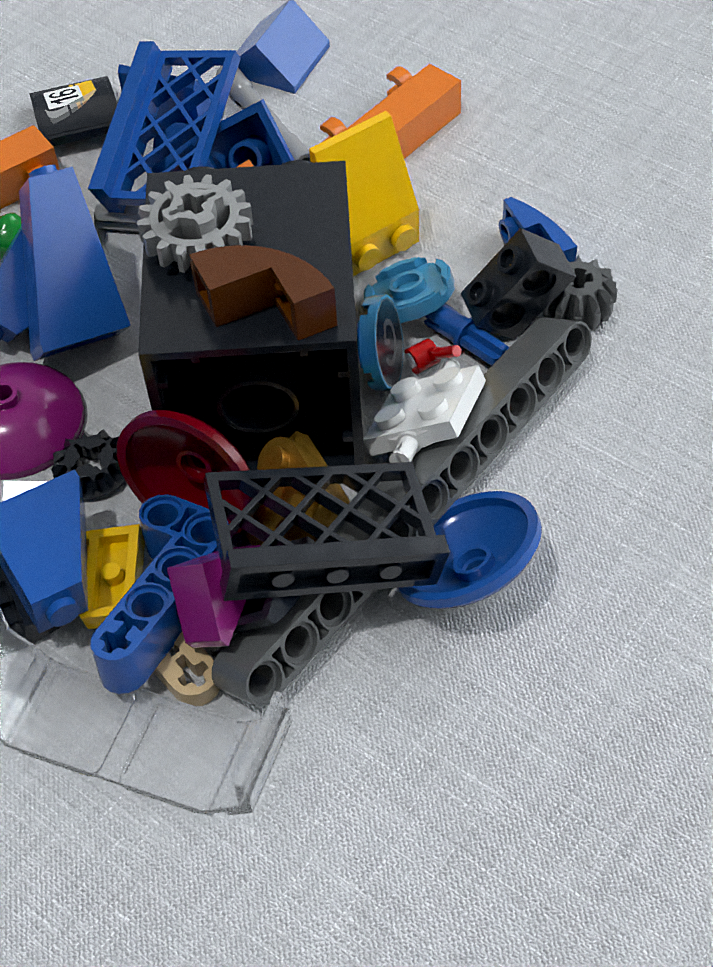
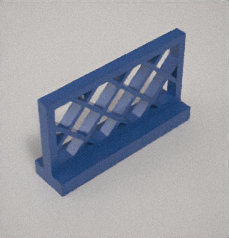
[88,41,241,213]

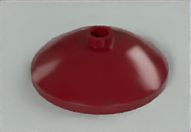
[117,410,255,536]

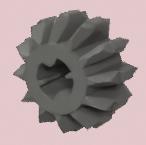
[543,255,618,331]

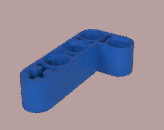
[90,494,232,694]

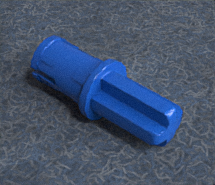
[424,303,509,366]

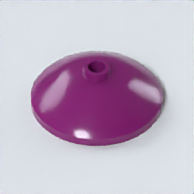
[0,362,85,480]

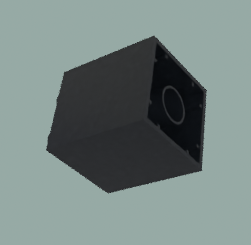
[138,160,365,470]

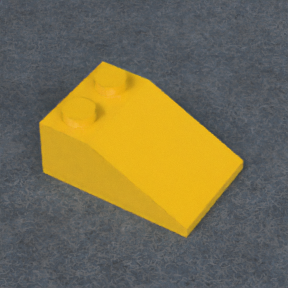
[309,111,419,276]

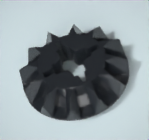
[51,429,125,498]

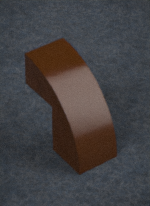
[189,245,337,341]

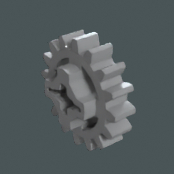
[137,174,253,273]

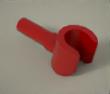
[404,338,462,374]

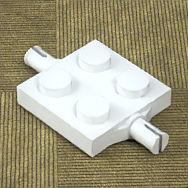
[363,358,486,463]

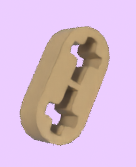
[154,632,219,707]

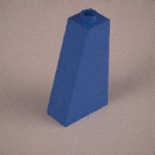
[19,165,131,361]

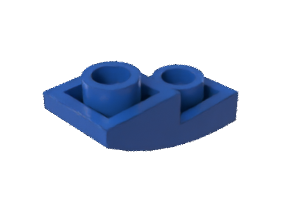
[499,197,577,262]

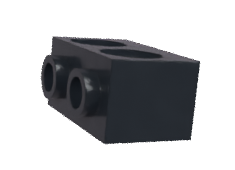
[460,228,576,340]

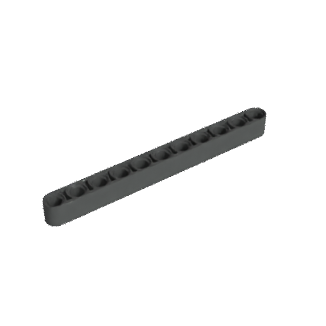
[212,317,592,707]

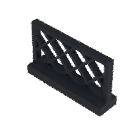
[204,462,450,601]

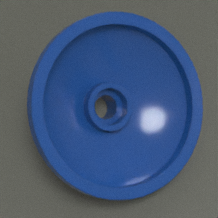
[397,491,542,609]

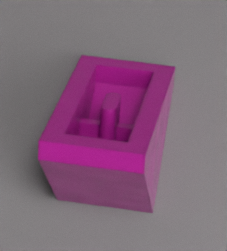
[167,545,260,648]

